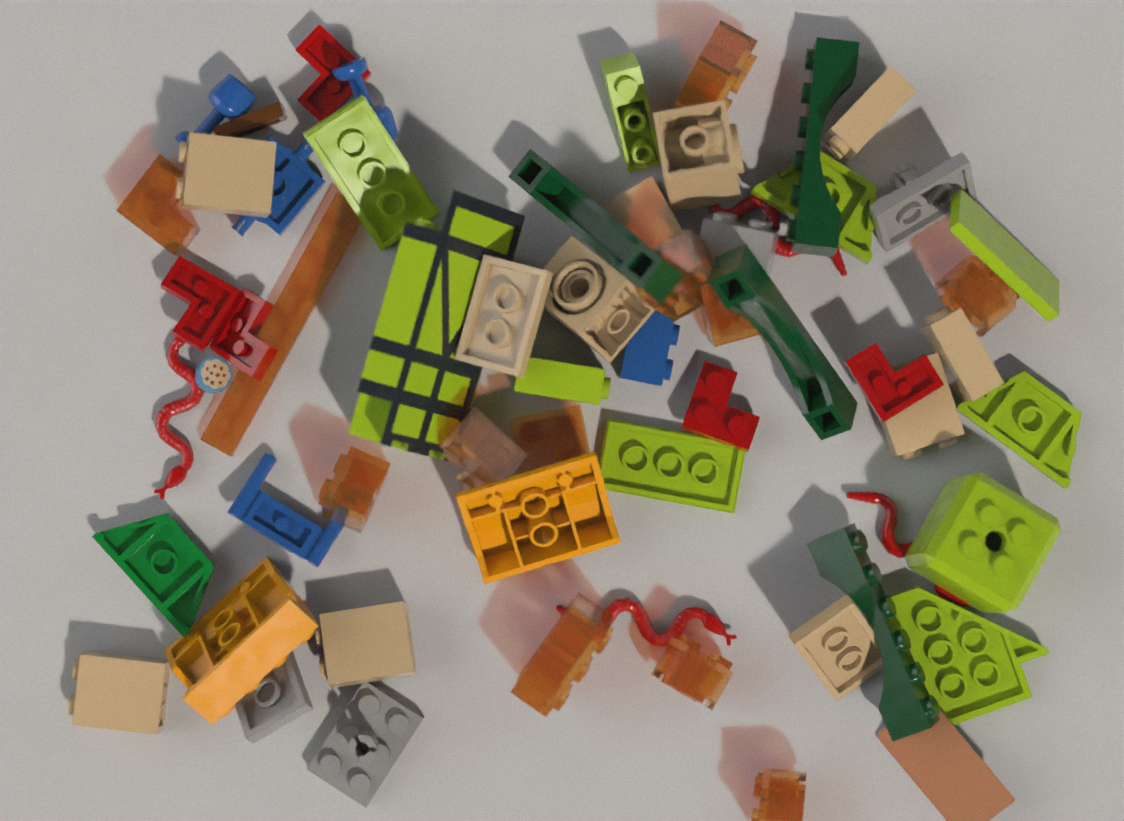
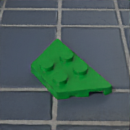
[92,513,216,638]

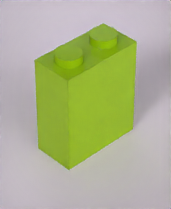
[514,357,611,405]

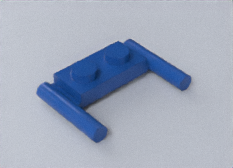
[227,453,355,568]

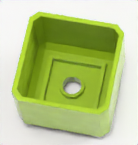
[905,472,1061,613]

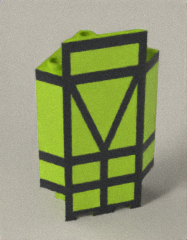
[348,190,525,463]

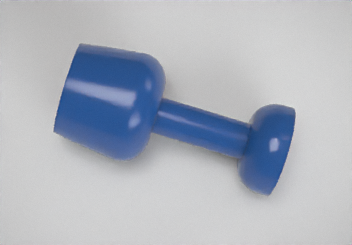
[332,57,398,140]
[175,74,257,144]

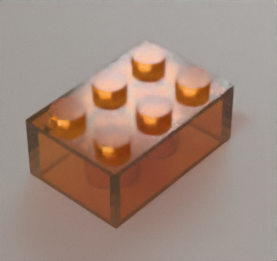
[511,591,614,717]

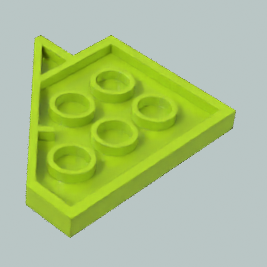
[890,586,1049,725]

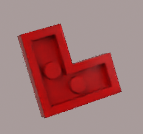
[295,24,372,122]
[161,255,241,353]
[208,287,279,381]
[844,342,944,423]
[681,361,760,452]

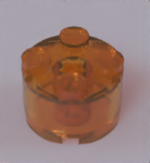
[935,255,1020,337]
[650,635,734,711]
[751,768,807,821]

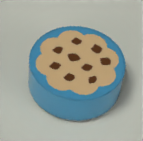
[195,357,233,394]

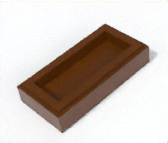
[213,102,288,138]

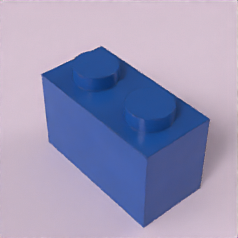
[619,312,680,386]

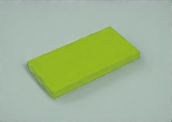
[303,94,440,252]
[949,188,1059,322]
[599,419,745,513]

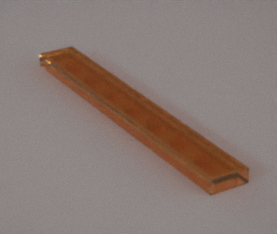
[200,193,362,457]

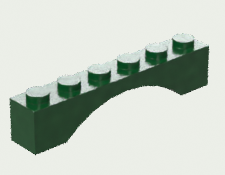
[786,37,859,257]
[508,149,685,304]
[707,244,858,440]
[807,523,940,742]

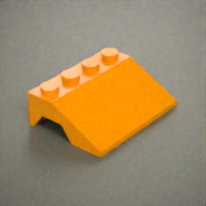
[455,451,621,584]
[164,556,318,725]

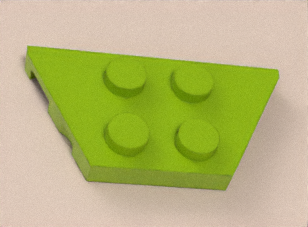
[751,151,877,265]
[956,371,1082,489]

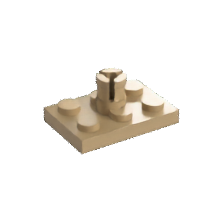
[455,255,553,378]
[788,594,883,701]

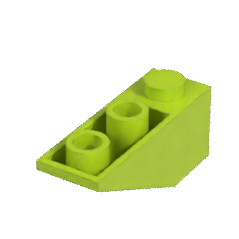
[600,52,661,172]

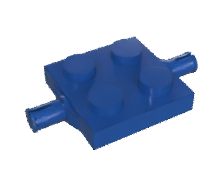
[231,135,326,236]

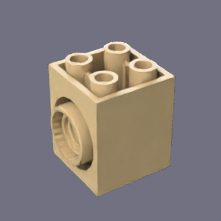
[653,100,744,212]
[543,236,657,363]

